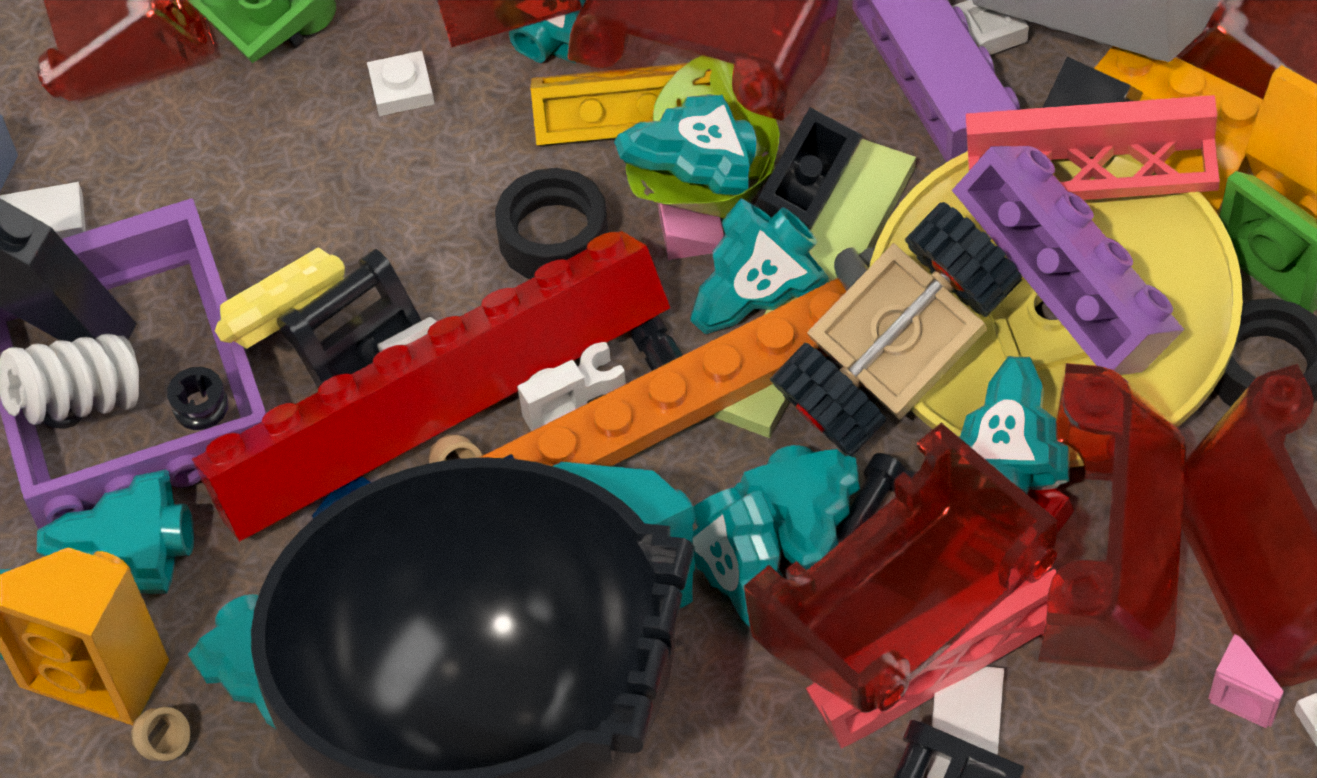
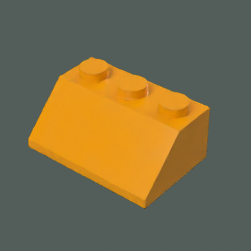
[1094,46,1263,216]
[1245,65,1317,219]
[0,547,169,725]

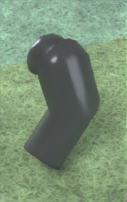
[834,247,875,291]

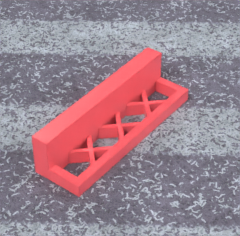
[966,95,1220,200]
[806,556,1070,749]

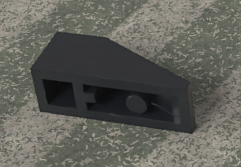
[0,198,137,343]

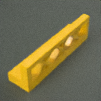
[530,56,764,145]

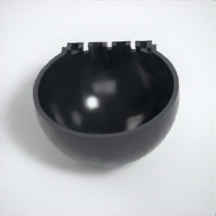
[251,457,695,778]

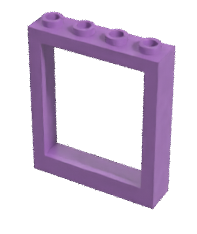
[0,198,266,529]

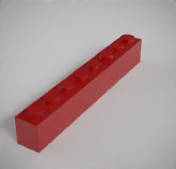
[192,231,671,542]

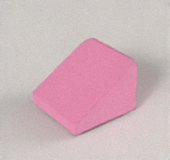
[658,203,724,260]
[1208,634,1284,728]

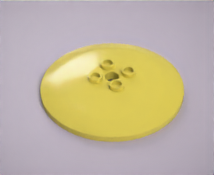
[869,151,1243,467]

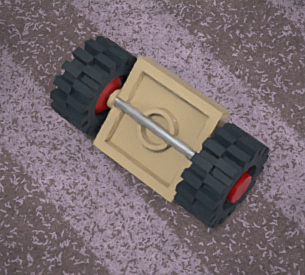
[770,202,1022,457]

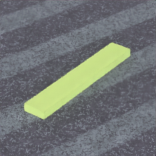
[714,139,916,438]

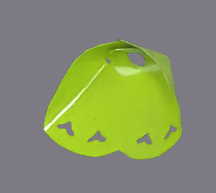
[626,51,780,218]

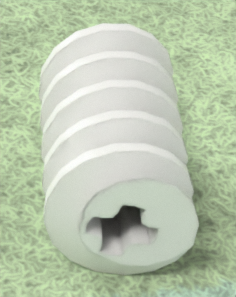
[0,334,139,425]

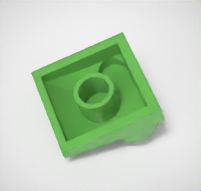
[187,0,336,63]
[1220,171,1317,313]

